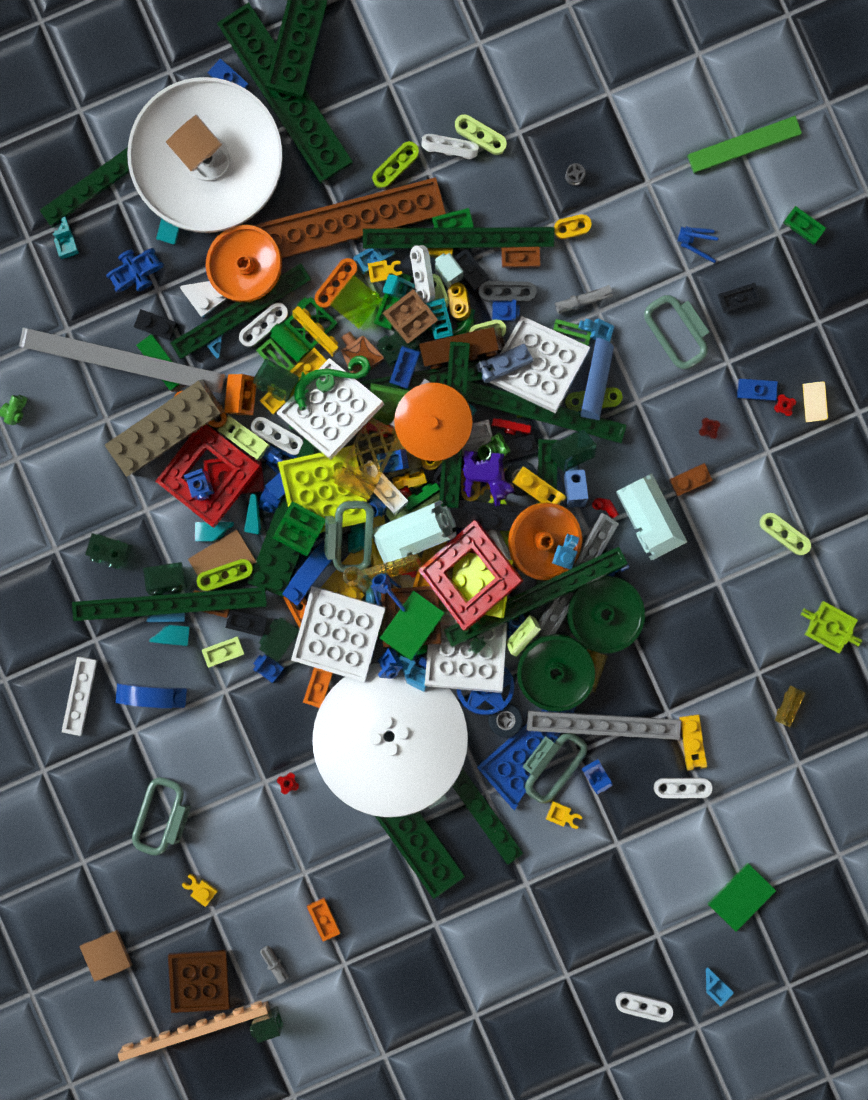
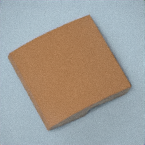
[166,115,222,171]
[383,289,438,344]
[79,930,132,982]

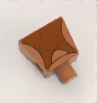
[341,331,385,380]

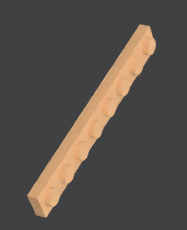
[118,1001,270,1062]

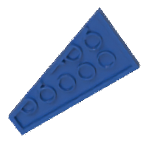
[476,706,577,811]

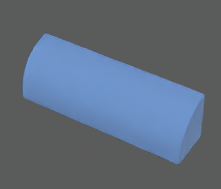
[581,338,614,420]

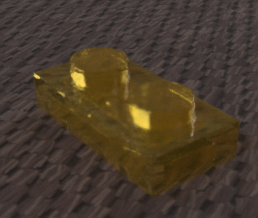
[774,686,805,728]

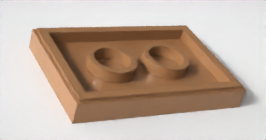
[188,530,256,585]

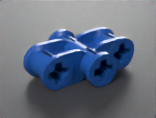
[106,248,164,293]

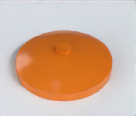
[206,225,282,302]
[394,383,473,461]
[508,502,582,580]

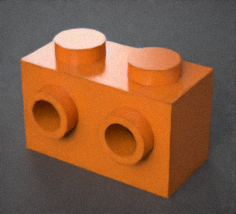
[224,374,257,415]

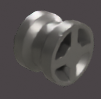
[565,163,585,186]

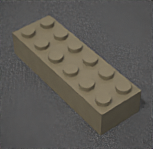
[105,380,225,477]

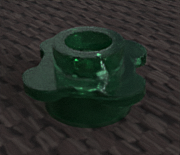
[468,636,486,654]

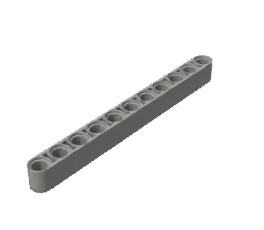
[19,328,225,393]

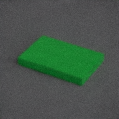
[380,590,446,661]
[707,863,776,932]

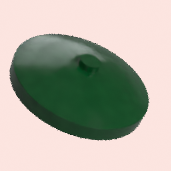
[567,576,645,653]
[517,634,595,712]

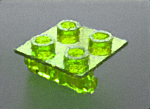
[329,275,383,329]

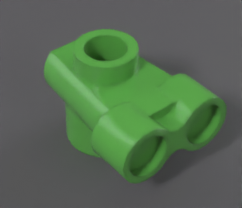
[0,395,28,425]
[478,433,510,460]

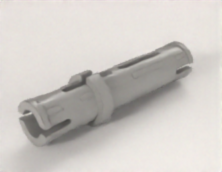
[555,285,613,315]

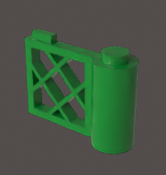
[270,296,338,363]

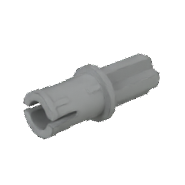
[260,946,289,984]

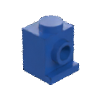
[184,468,214,501]

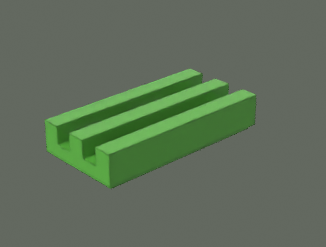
[553,319,591,346]
[256,338,295,379]

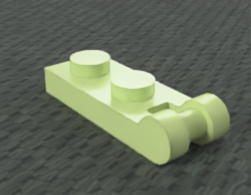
[217,415,270,461]

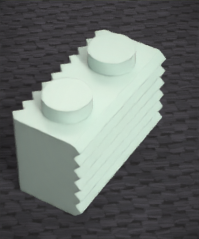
[435,253,463,288]

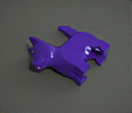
[463,451,515,506]

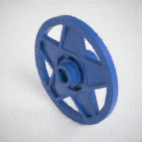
[457,666,514,715]

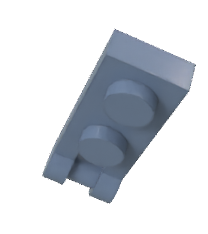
[476,344,533,383]

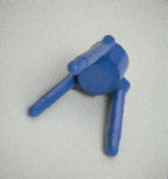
[677,226,719,263]
[263,446,297,474]
[370,573,406,612]

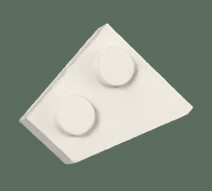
[180,281,228,318]
[462,419,493,455]

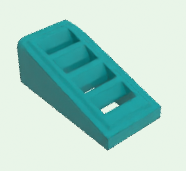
[383,274,416,300]
[426,298,453,340]
[244,494,261,535]

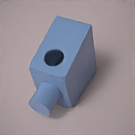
[564,461,588,508]

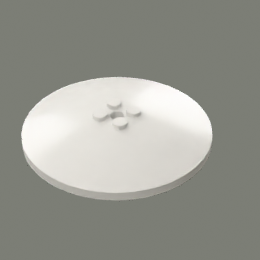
[127,77,283,233]
[313,663,468,817]

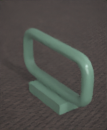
[644,295,709,369]
[324,501,374,573]
[523,733,588,803]
[132,777,191,856]

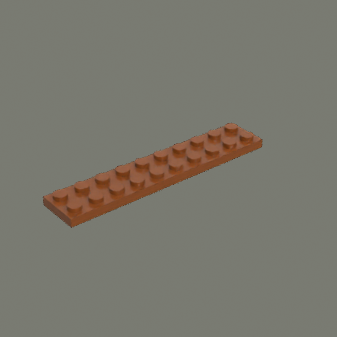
[253,177,446,259]

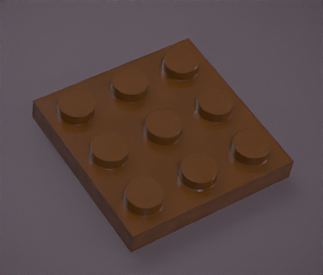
[381,586,442,648]
[168,950,230,1013]

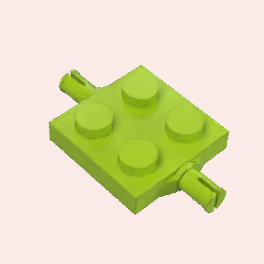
[800,601,862,654]

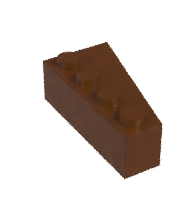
[419,326,504,369]

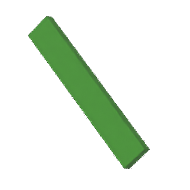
[687,116,802,174]

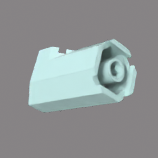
[616,473,687,560]
[372,500,456,566]

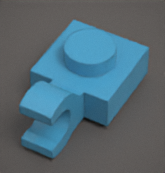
[578,319,614,342]
[552,534,579,569]

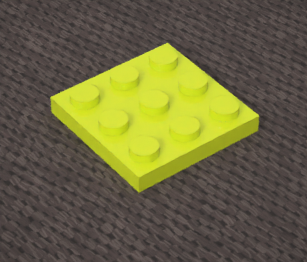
[452,553,513,618]

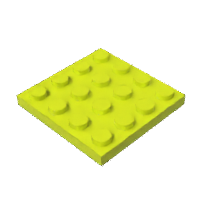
[278,445,367,533]

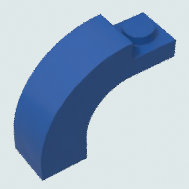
[282,540,333,605]
[115,684,187,708]

